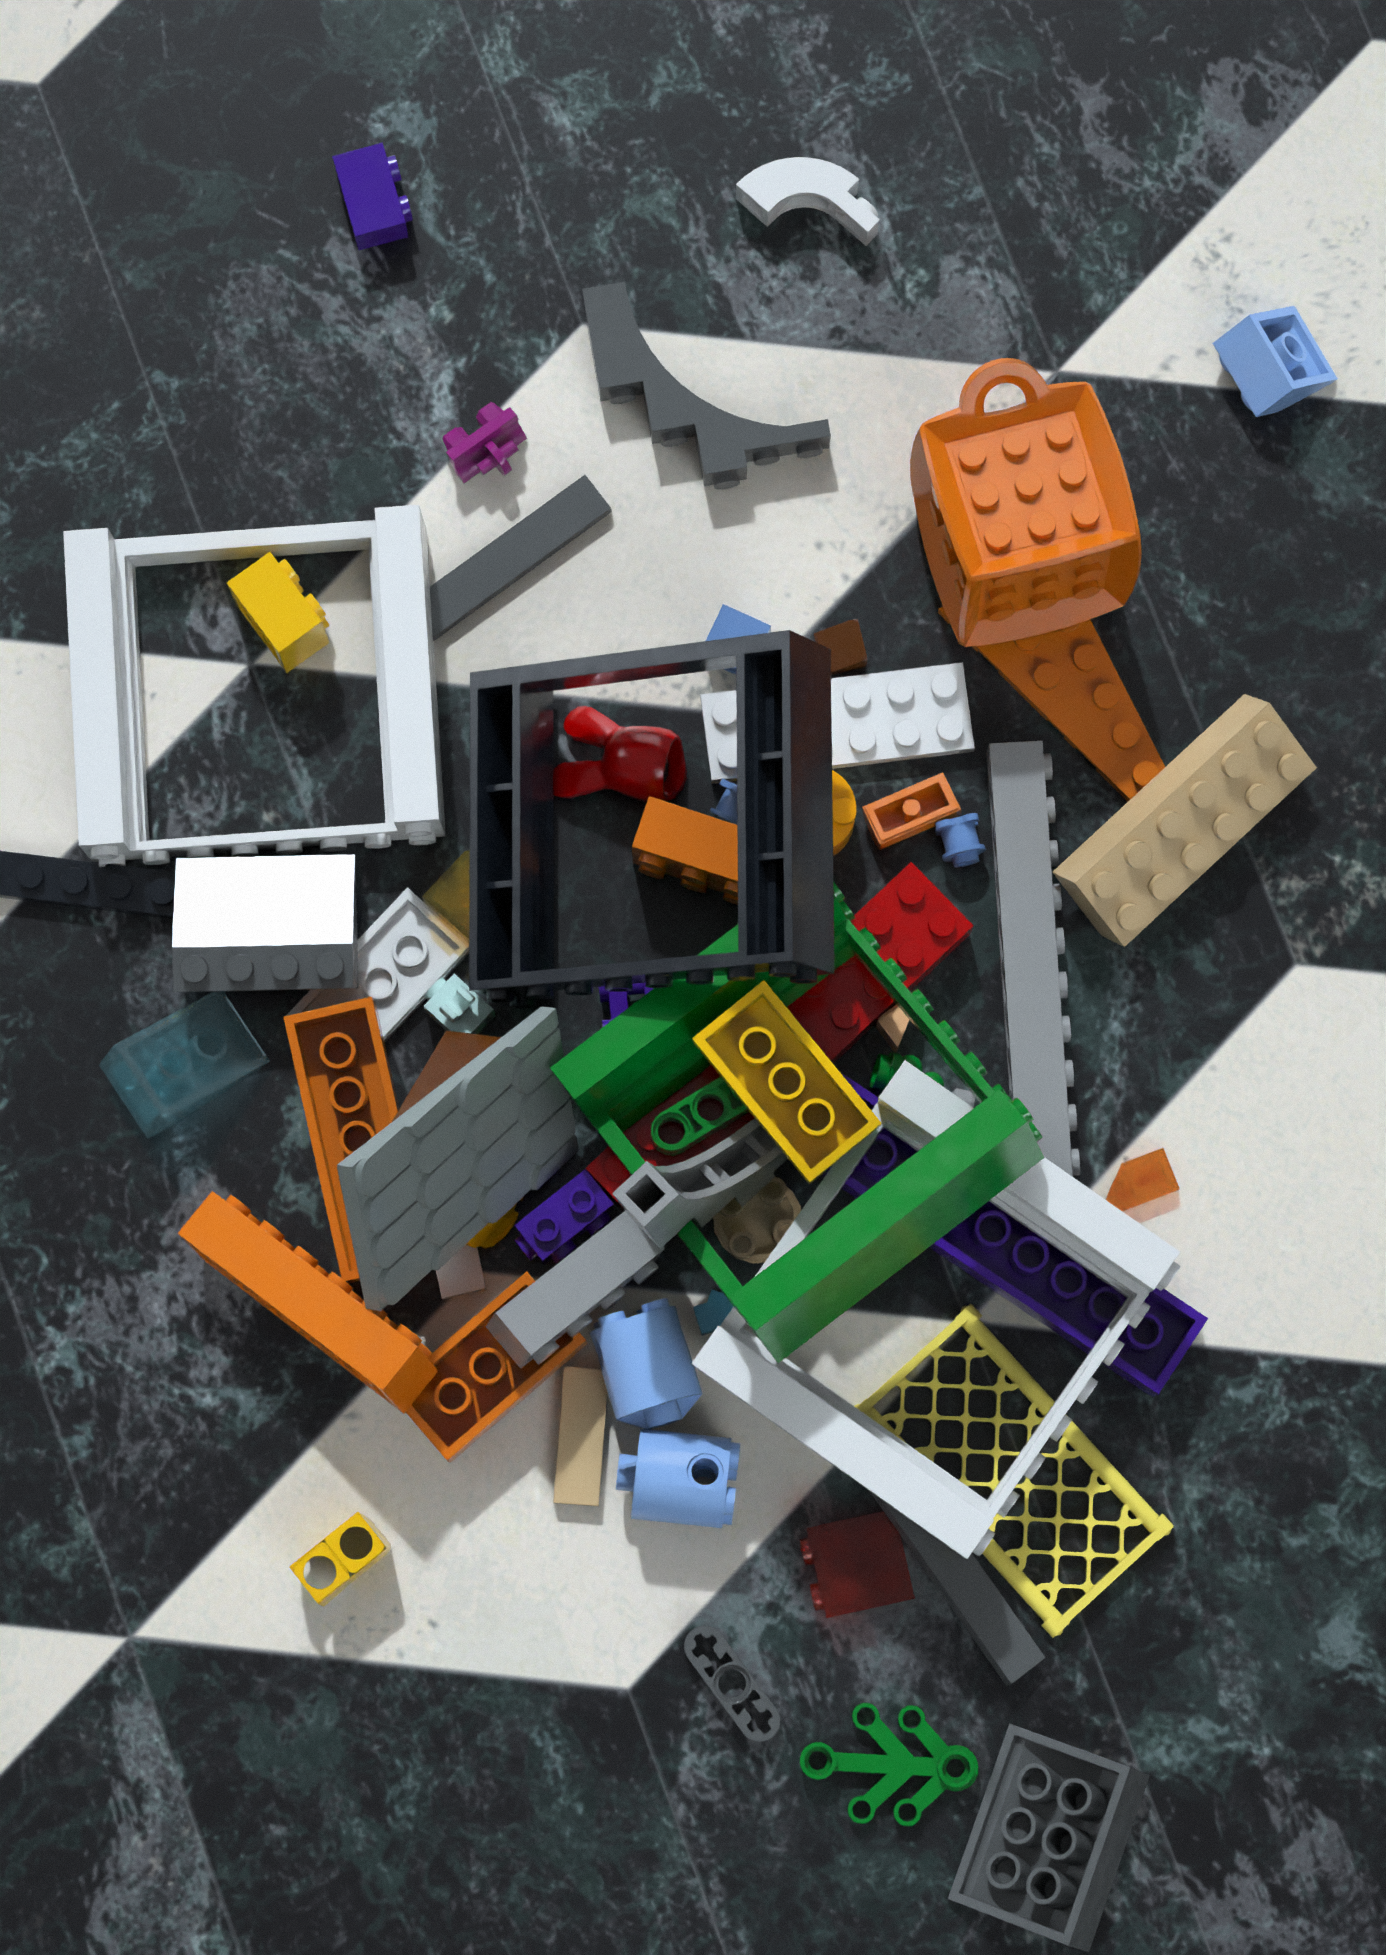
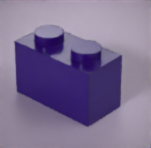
[332,142,413,251]

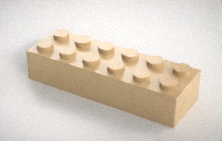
[1052,694,1317,947]

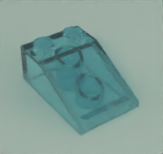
[99,992,270,1139]

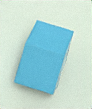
[693,1289,734,1336]

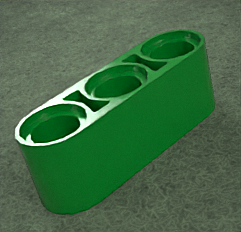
[651,1077,750,1156]

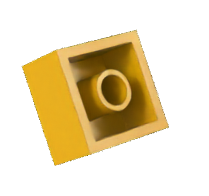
[227,552,330,673]

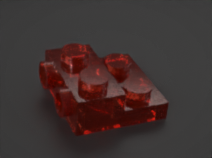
[799,1511,915,1619]

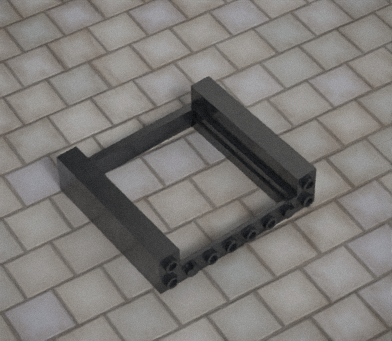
[469,630,834,1009]

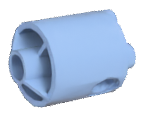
[590,1298,703,1430]
[616,1429,740,1528]

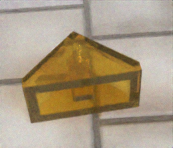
[422,851,470,943]

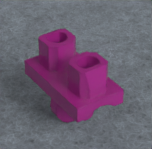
[442,402,527,483]

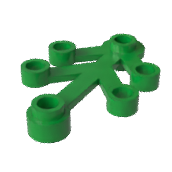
[799,1703,978,1826]

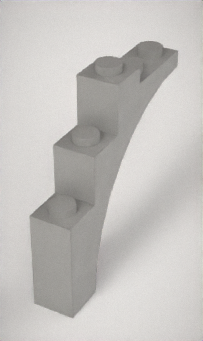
[612,1119,788,1249]

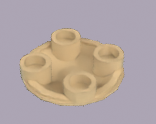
[713,1177,801,1264]

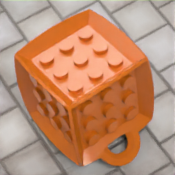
[910,358,1142,647]

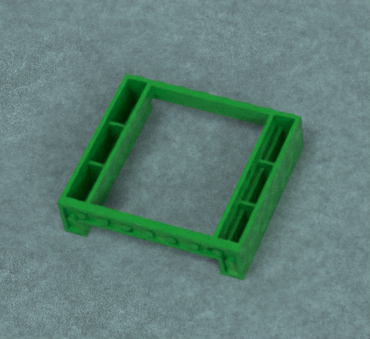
[550,882,1045,1363]

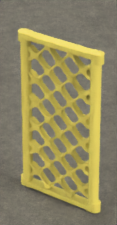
[854,1304,1174,1638]

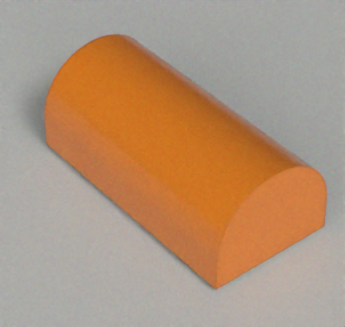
[862,772,962,850]

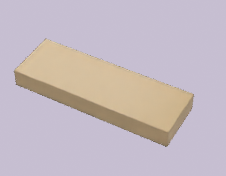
[553,1366,608,1507]

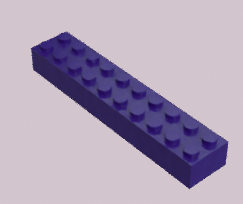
[822,1072,1208,1398]

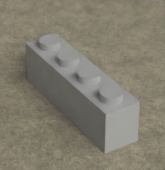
[485,1211,665,1368]

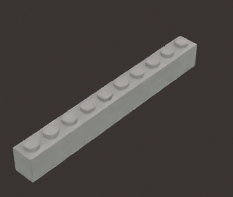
[986,741,1080,1177]

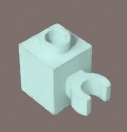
[424,974,495,1034]

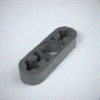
[684,1625,780,1742]

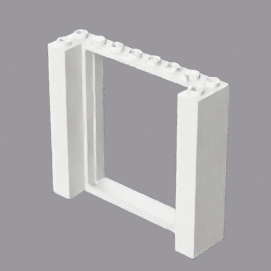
[63,505,446,867]
[691,1060,1181,1559]

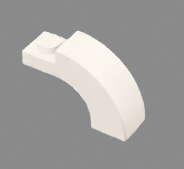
[736,157,880,246]

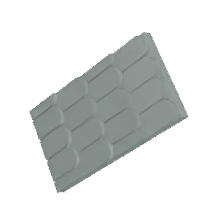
[337,1007,579,1311]

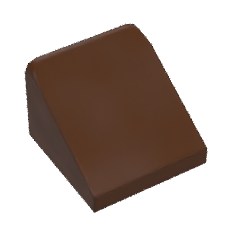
[814,619,868,675]

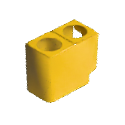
[289,1512,391,1607]

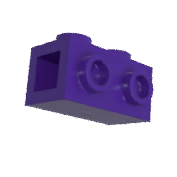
[514,1169,614,1265]

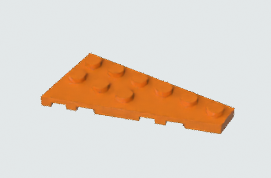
[938,607,1165,802]

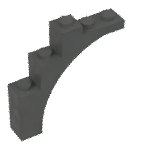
[582,282,831,489]

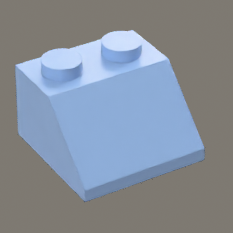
[1213,306,1338,417]

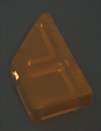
[1105,1148,1180,1212]

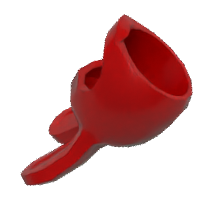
[553,706,687,802]

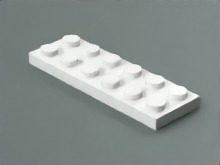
[700,662,975,784]

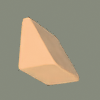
[876,1004,909,1053]

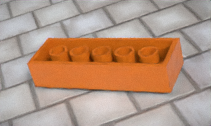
[284,996,399,1283]
[178,1191,438,1414]

